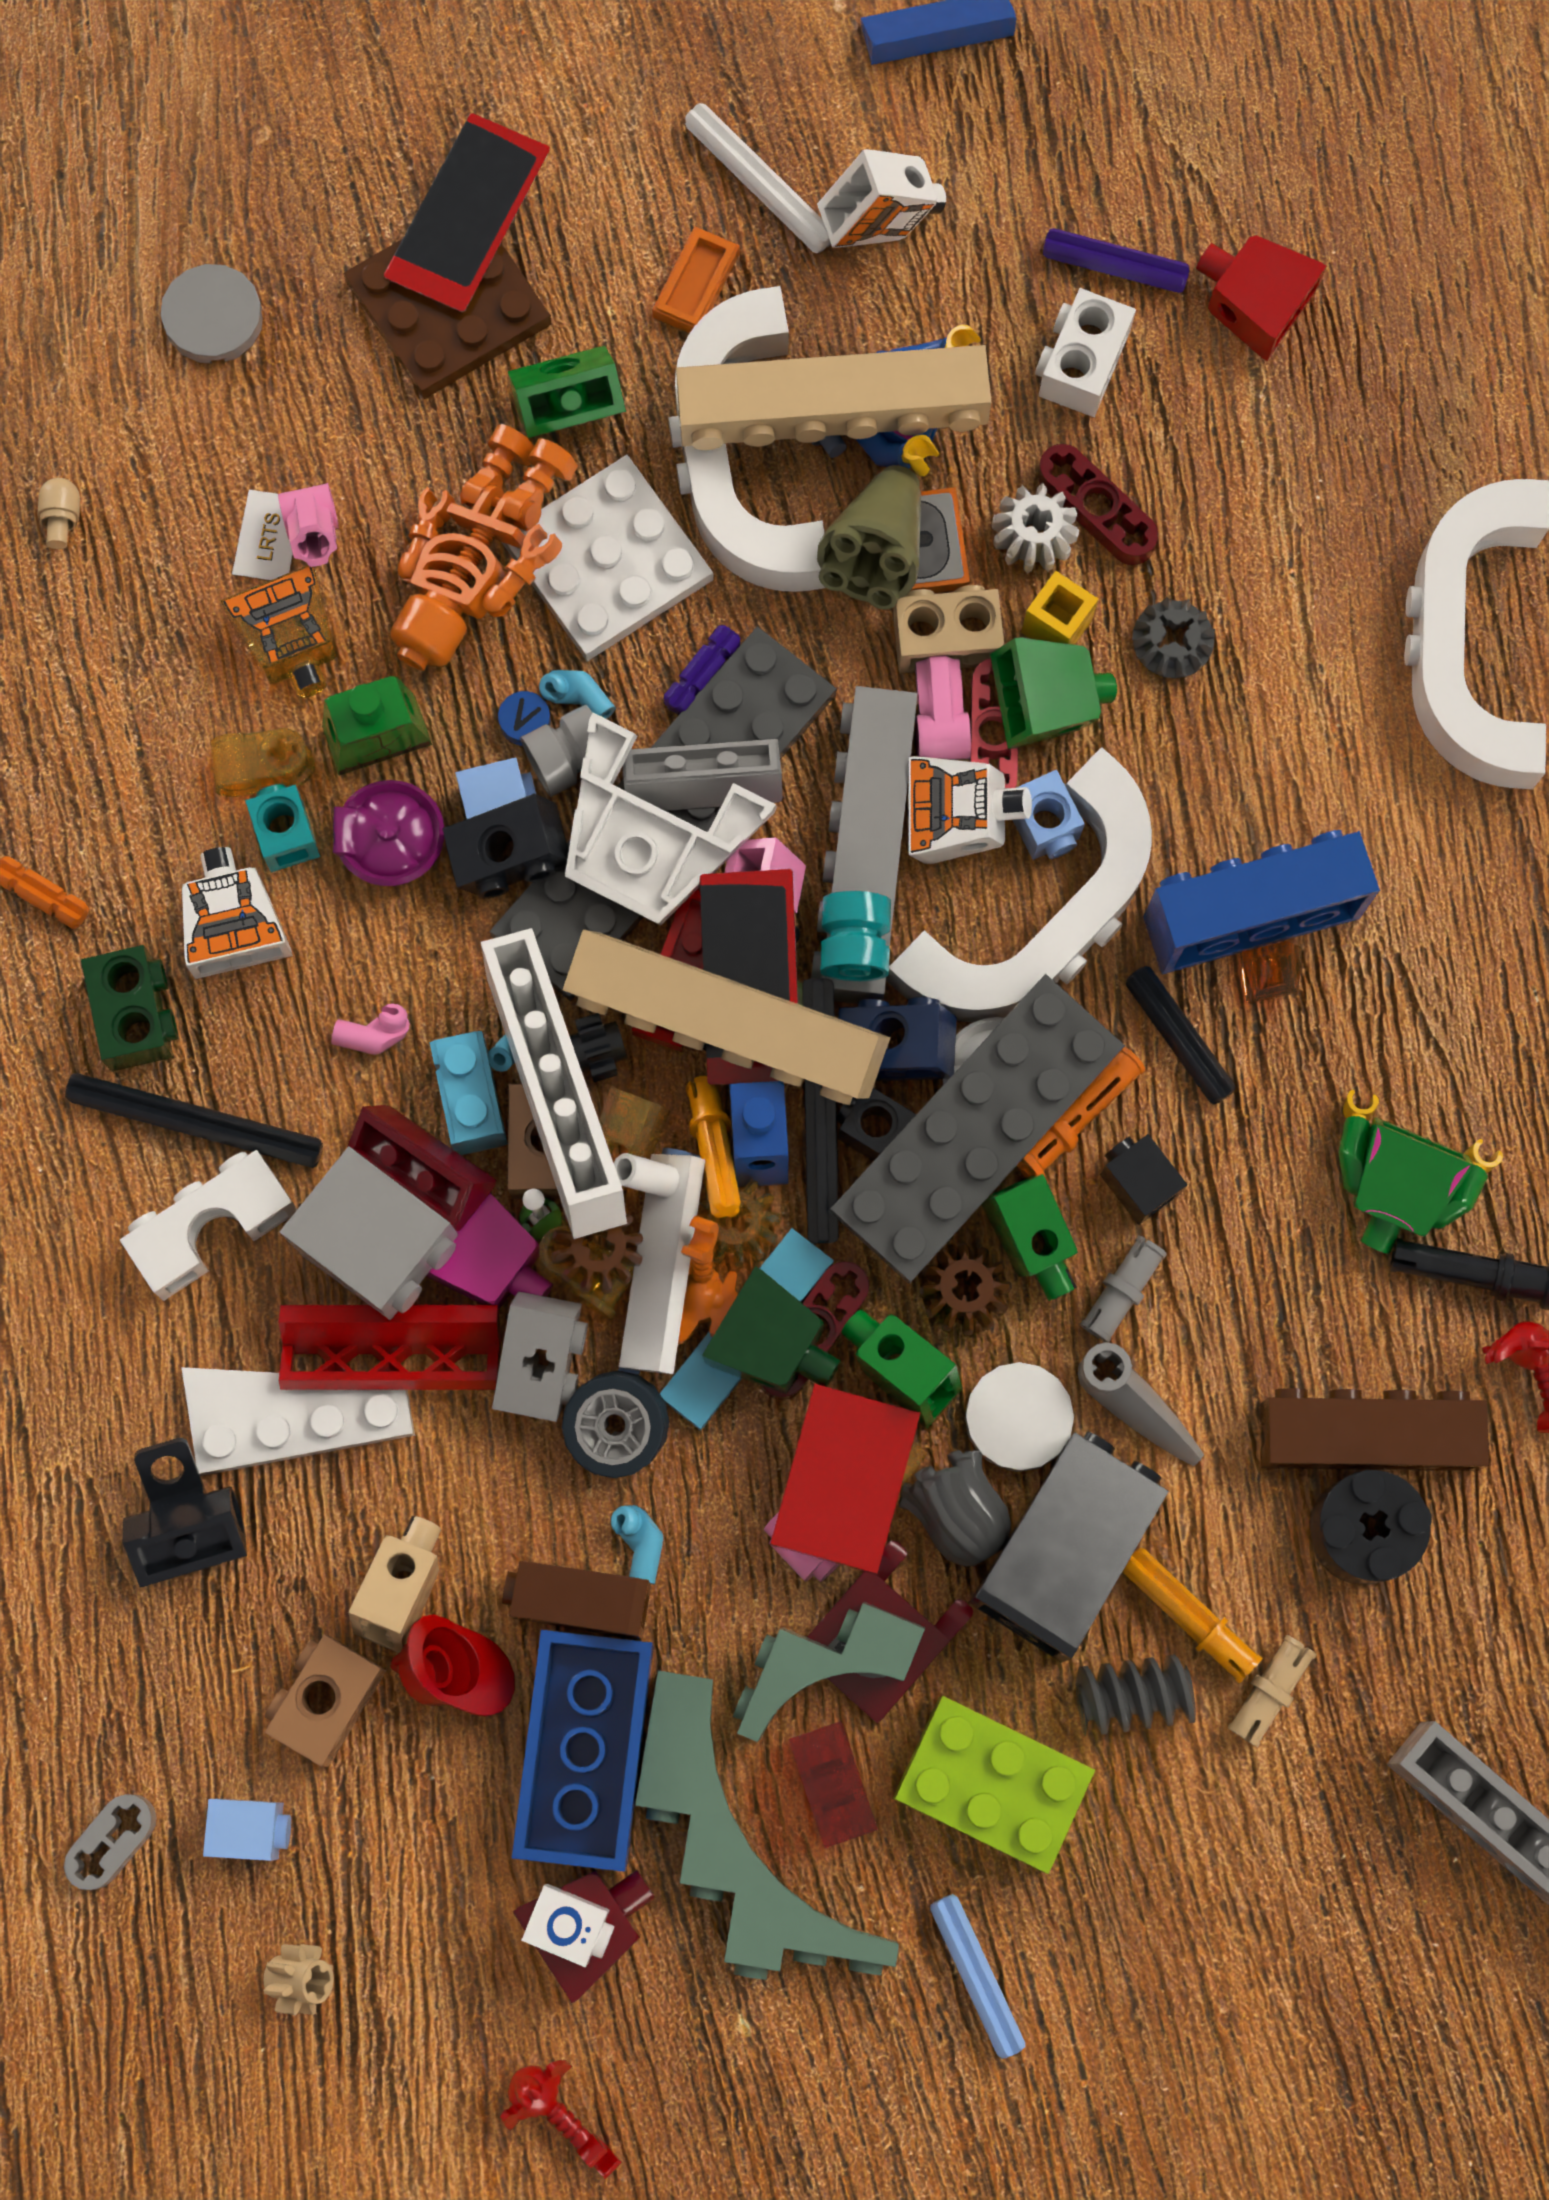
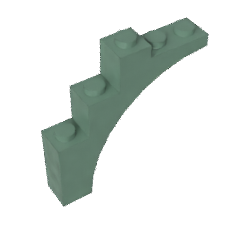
[635,1670,899,1980]

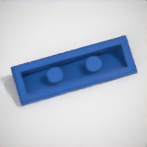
[860,0,1017,65]

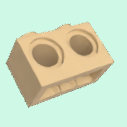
[893,585,1004,674]

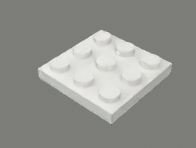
[502,455,714,662]

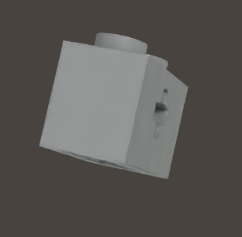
[492,1291,588,1422]

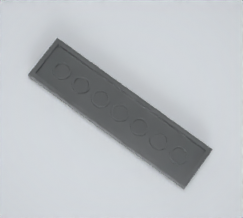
[489,626,837,1001]

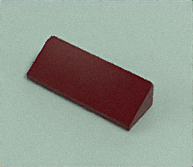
[347,1105,496,1231]

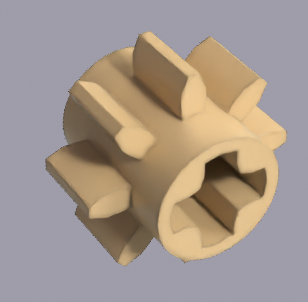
[263,1944,334,2015]

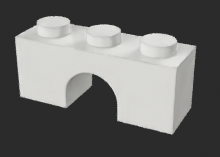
[120,1150,297,1301]

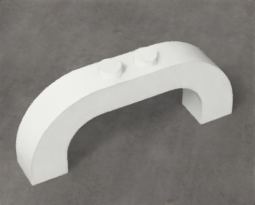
[668,286,826,592]
[1404,479,1549,789]
[886,747,1152,1022]

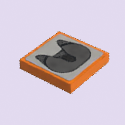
[910,487,970,593]

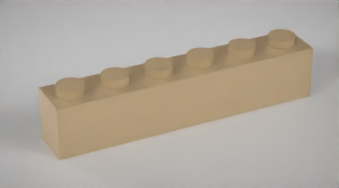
[676,345,992,450]
[562,929,890,1105]

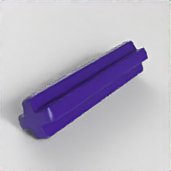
[1043,228,1190,293]

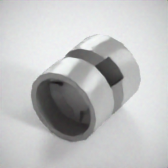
[520,704,592,797]

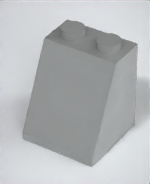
[279,1146,458,1320]

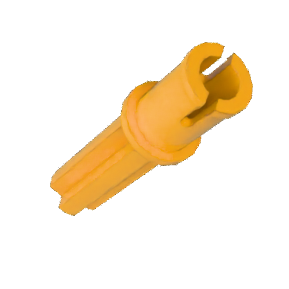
[686,1076,741,1218]
[1123,1548,1263,1684]

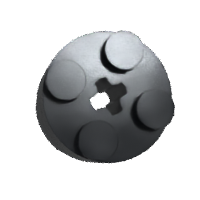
[1309,1470,1432,1585]

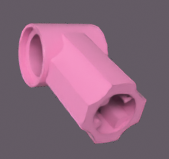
[278,483,339,567]
[915,656,971,760]

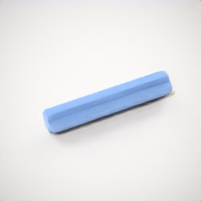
[930,1894,1025,2059]

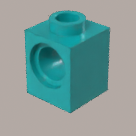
[245,784,321,873]

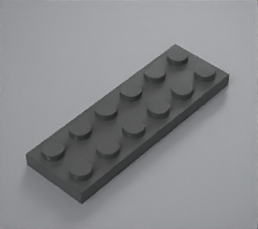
[829,974,1125,1284]

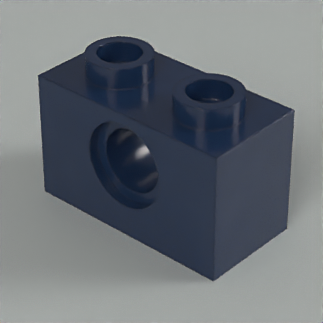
[838,997,957,1081]

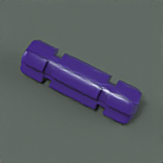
[663,625,741,715]

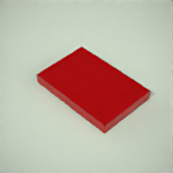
[770,1383,921,1575]

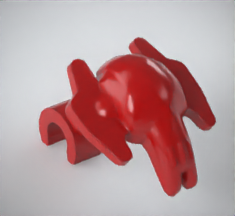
[1482,1321,1549,1433]
[500,2059,622,2179]

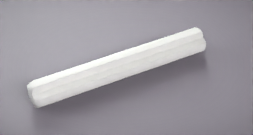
[685,103,830,253]

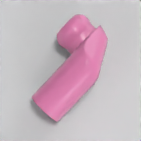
[331,1004,410,1055]

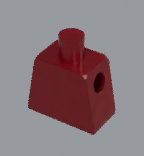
[513,1870,656,2003]

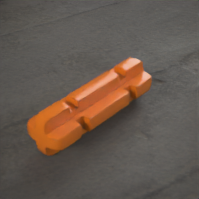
[0,856,90,929]

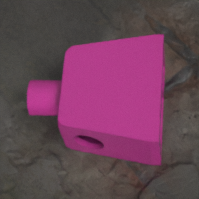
[426,1193,553,1309]

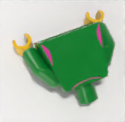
[1338,1089,1503,1254]

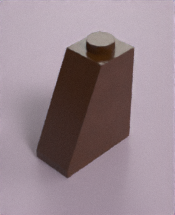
[502,1561,652,1641]

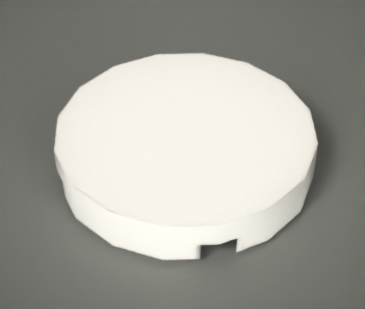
[965,1362,1074,1472]

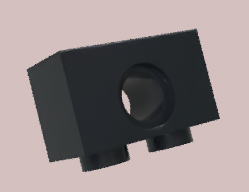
[442,793,569,899]

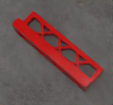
[278,1305,501,1390]

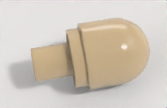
[37,478,80,549]

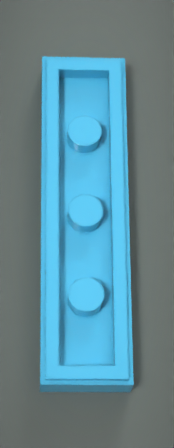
[660,1228,834,1431]

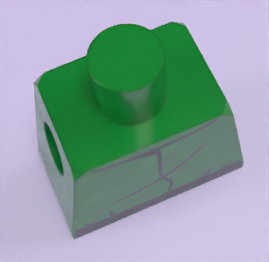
[322,676,432,776]

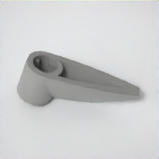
[1078,1342,1204,1466]

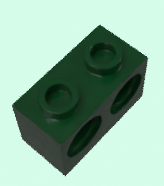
[81,945,179,1072]

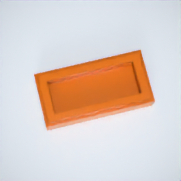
[652,226,740,333]

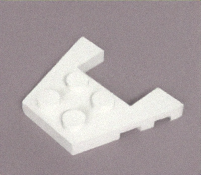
[565,713,777,925]

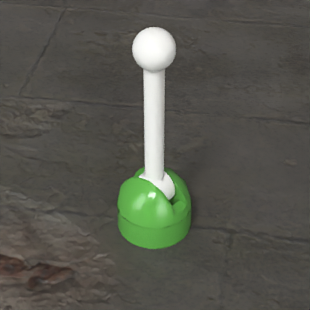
[519,1188,562,1242]

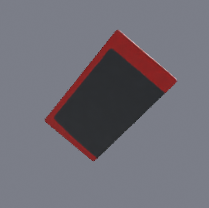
[384,113,550,312]
[700,869,798,1085]

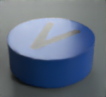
[498,691,551,746]

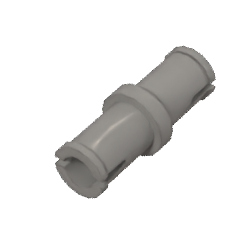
[1080,1235,1167,1343]

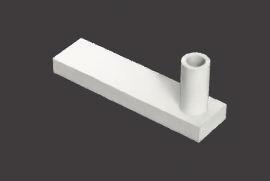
[614,1153,705,1374]

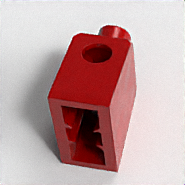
[1196,235,1327,361]

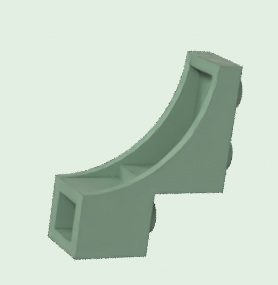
[733,1602,926,1742]

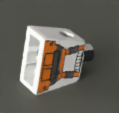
[817,149,946,248]
[909,756,1032,864]
[182,847,293,979]

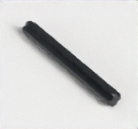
[802,978,839,1243]
[65,1073,323,1168]

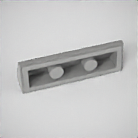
[623,739,783,811]

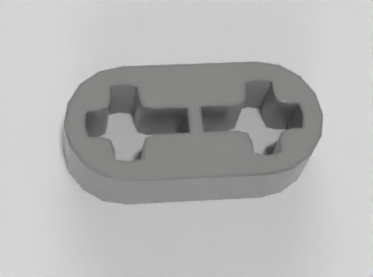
[64,1794,157,1890]

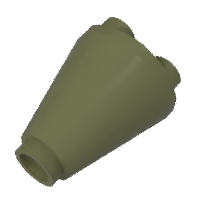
[817,465,921,610]

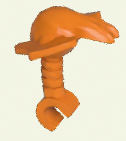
[678,1216,738,1344]

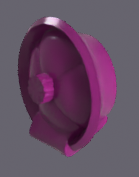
[332,780,445,886]

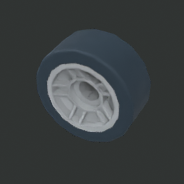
[562,1370,669,1478]

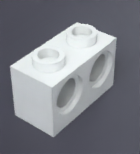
[1035,288,1136,418]

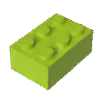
[892,1696,1095,1874]

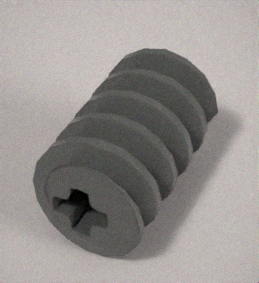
[1076,1654,1196,1736]

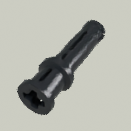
[1390,1238,1549,1310]

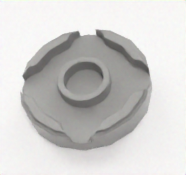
[161,264,263,363]

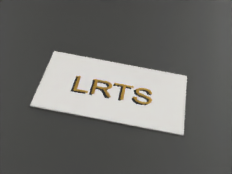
[232,490,293,581]

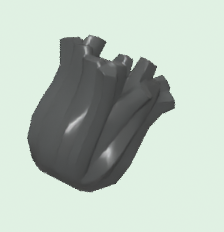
[898,1450,1011,1567]

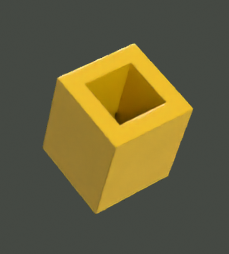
[1021,570,1098,645]

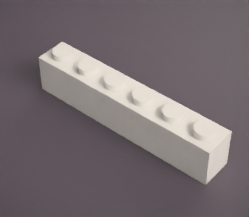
[480,928,627,1239]

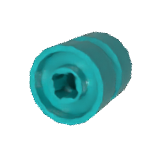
[820,891,891,982]

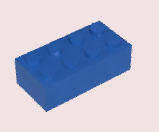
[1143,830,1380,975]
[512,1630,654,1872]

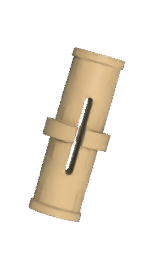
[1227,1635,1317,1748]

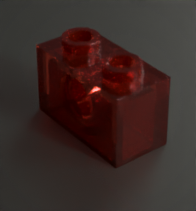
[788,1721,878,1848]

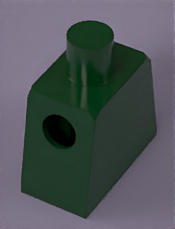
[702,1266,841,1394]

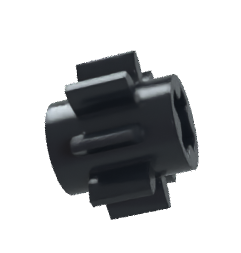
[569,1013,628,1083]

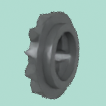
[1132,597,1215,678]

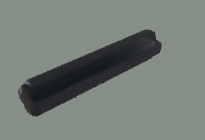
[1126,966,1236,1104]

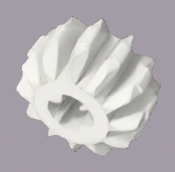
[992,483,1079,574]

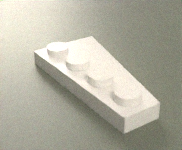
[181,1367,415,1476]

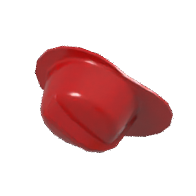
[390,1614,515,1717]

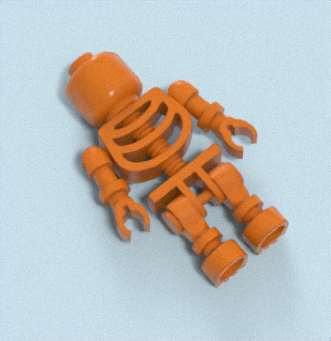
[390,424,578,671]

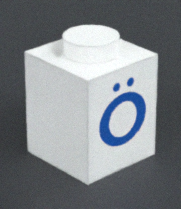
[521,1884,615,1967]

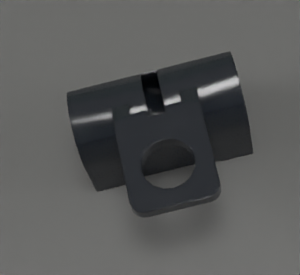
[123,1438,247,1588]

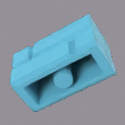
[429,1031,508,1155]

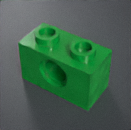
[507,345,626,438]

